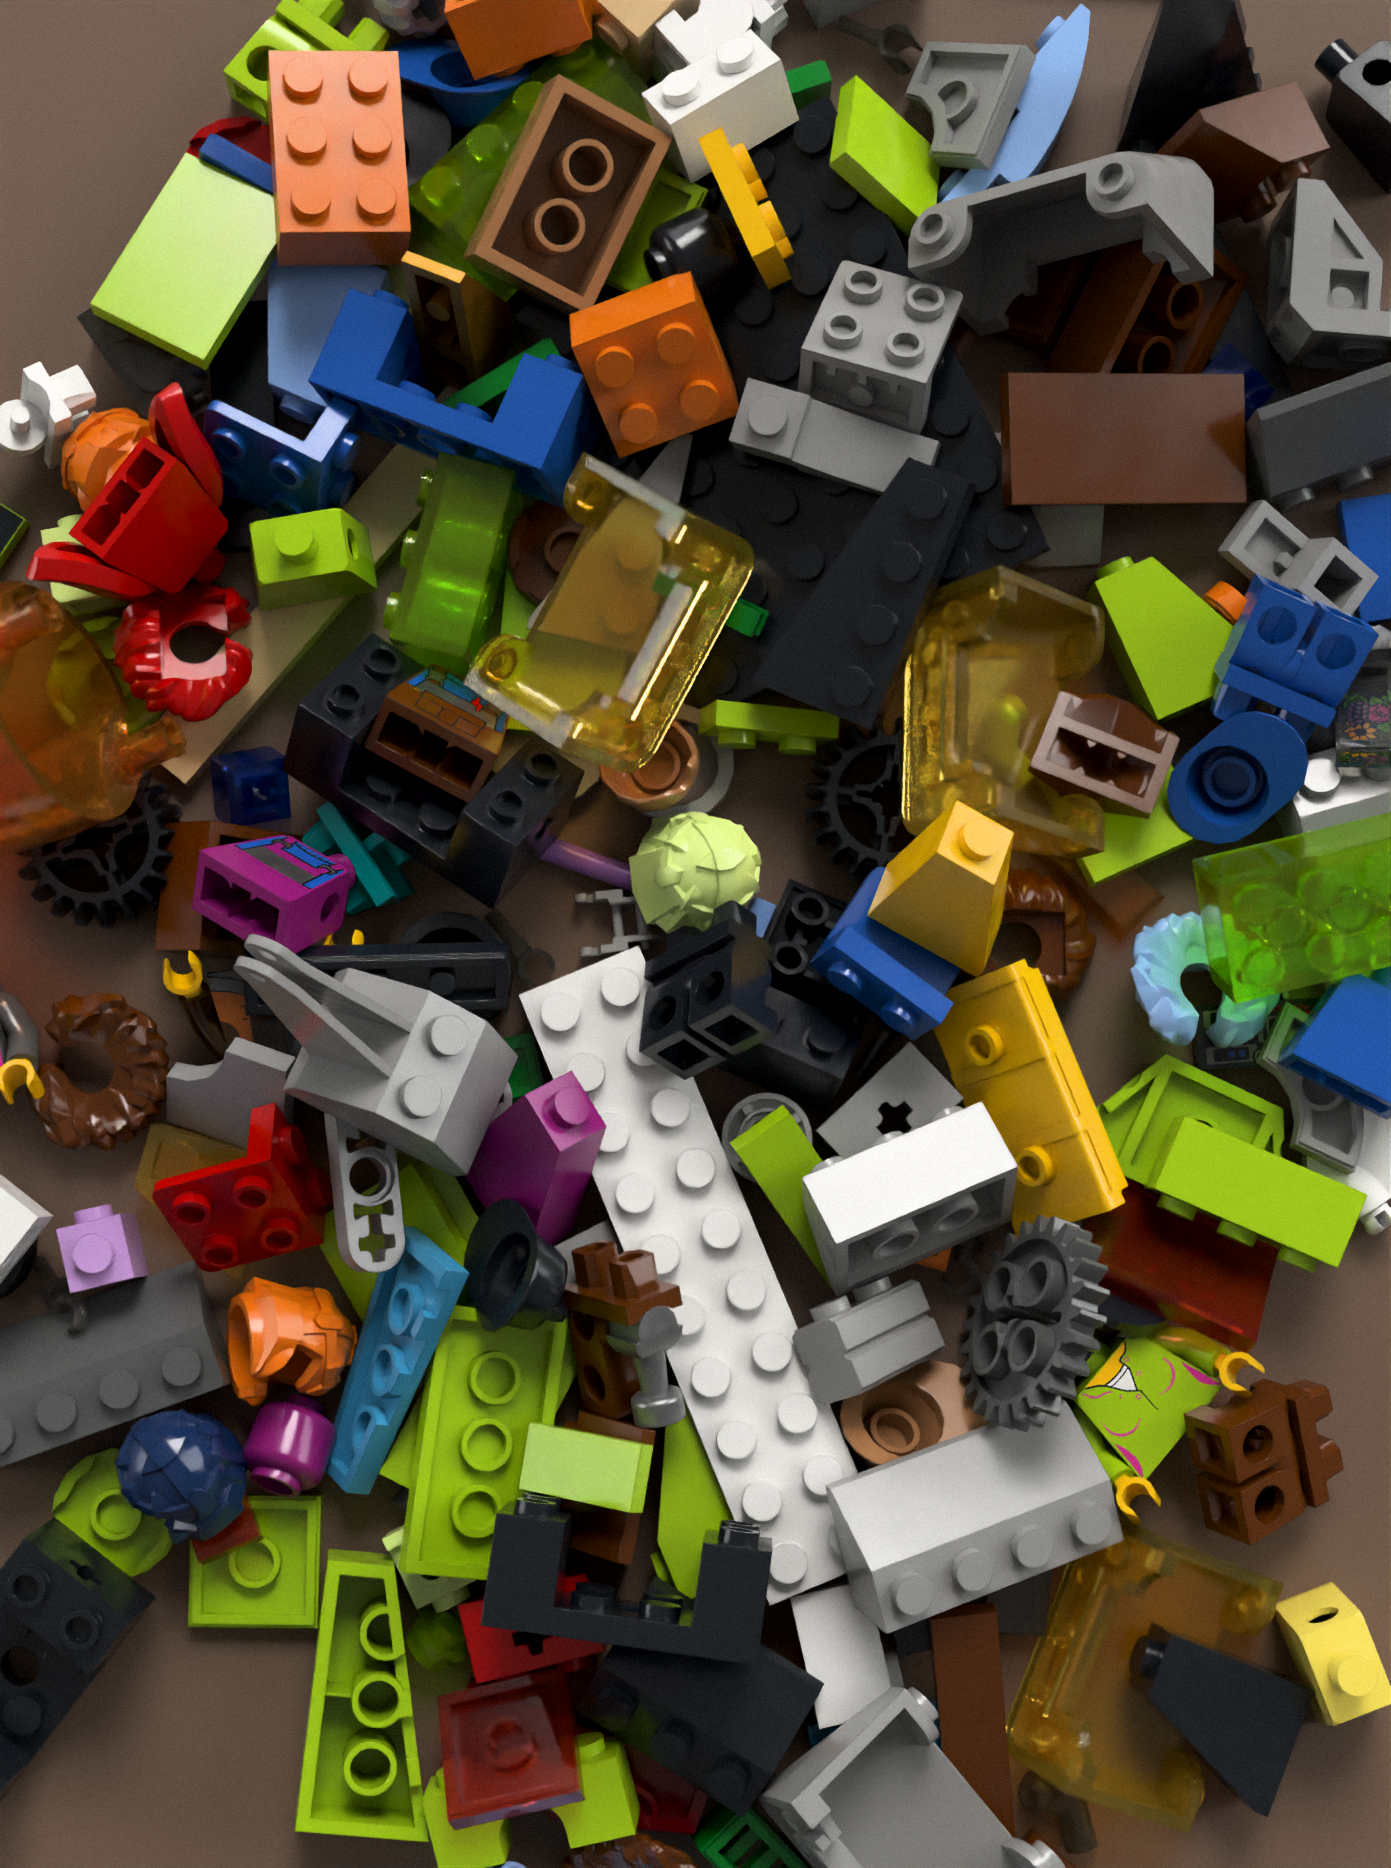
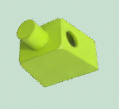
[249,508,378,611]

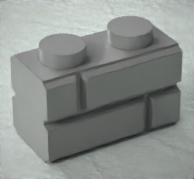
[792,1275,945,1405]

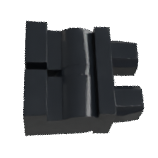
[639,900,778,1080]

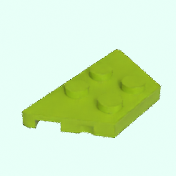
[1096,1054,1285,1251]

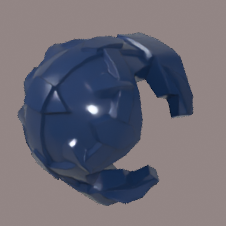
[114,1408,249,1544]

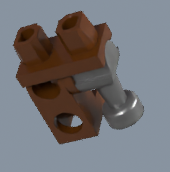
[563,1239,686,1428]

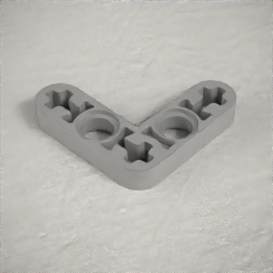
[324,1082,513,1273]

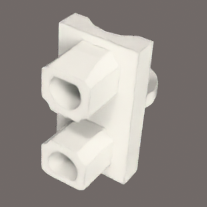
[0,362,96,469]

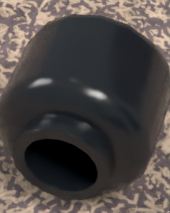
[643,207,744,299]

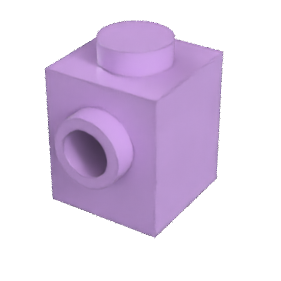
[56,1204,149,1293]

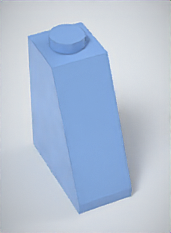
[268,256,394,424]

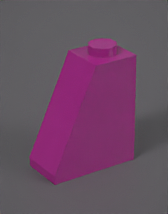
[465,1070,607,1246]

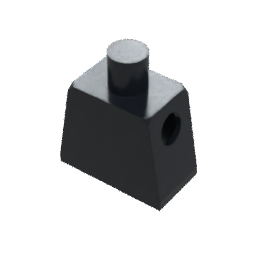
[1314,38,1391,195]

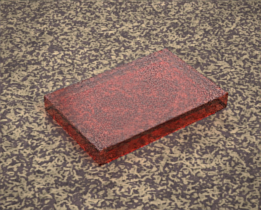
[1080,1178,1278,1354]

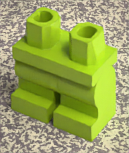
[223,0,392,124]

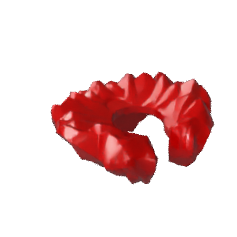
[112,583,253,722]

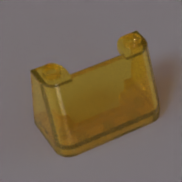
[463,451,754,773]
[901,565,1105,859]
[1006,1515,1284,1834]

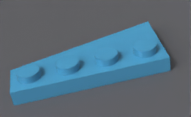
[325,1225,469,1495]

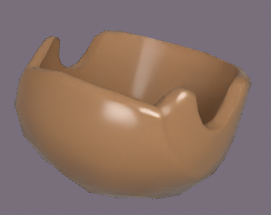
[597,714,700,812]

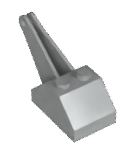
[233,934,518,1177]

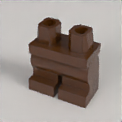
[1183,1378,1344,1546]

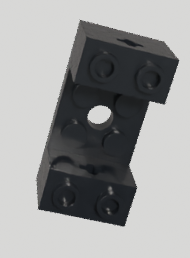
[282,633,585,910]
[480,1492,772,1665]
[0,1517,156,1803]

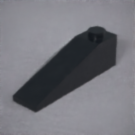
[1115,0,1262,154]

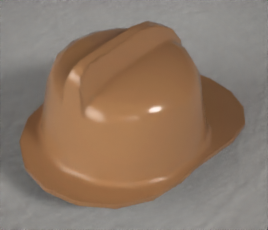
[839,1361,988,1469]

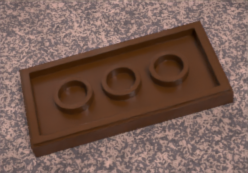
[999,373,1247,507]

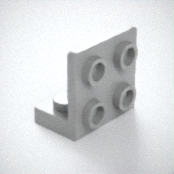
[798,260,963,435]

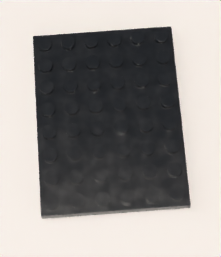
[496,95,1051,708]

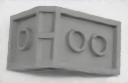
[1264,178,1391,374]

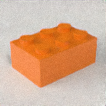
[267,51,411,266]

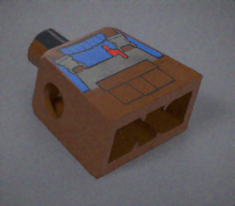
[363,664,512,803]

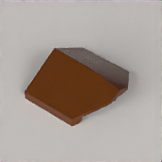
[1028,691,1180,819]

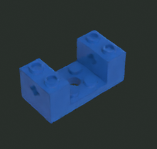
[308,288,604,510]

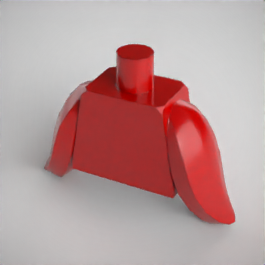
[25,382,228,601]

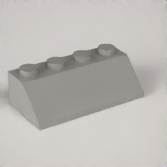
[825,1398,1124,1634]

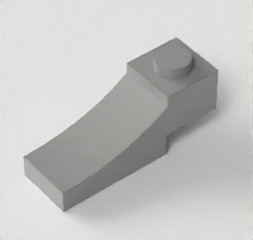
[729,378,941,495]

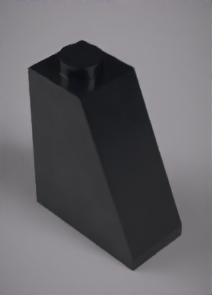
[1129,1622,1314,1817]

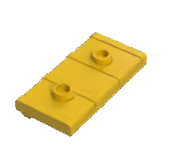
[933,959,1128,1236]

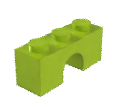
[421,1732,640,1868]

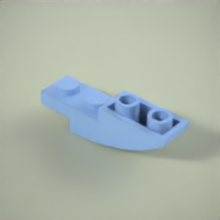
[937,4,1090,203]

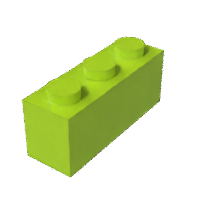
[1144,1116,1368,1274]

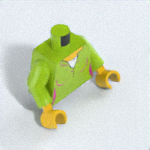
[1068,1325,1265,1524]

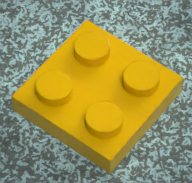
[698,127,795,290]

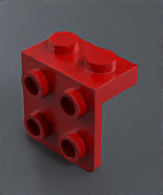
[152,1102,333,1272]

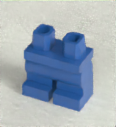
[1210,573,1379,744]

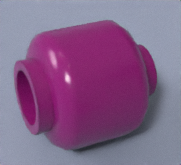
[243,1394,337,1498]

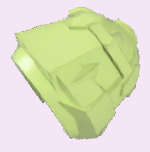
[629,811,762,934]

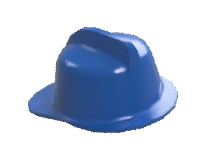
[389,37,533,133]
[1167,711,1309,844]

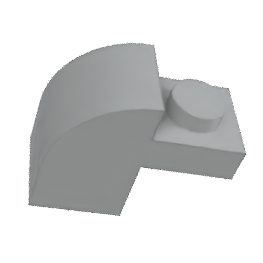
[1217,500,1379,615]

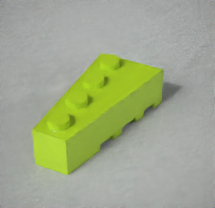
[295,1548,429,1842]

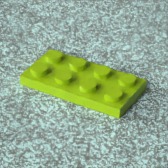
[398,1305,568,1580]

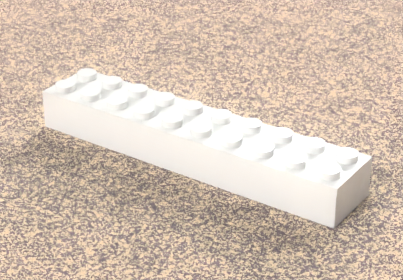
[519,945,858,1605]

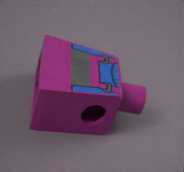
[192,835,356,954]

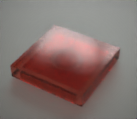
[437,1666,585,1830]

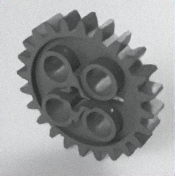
[959,1215,1110,1432]

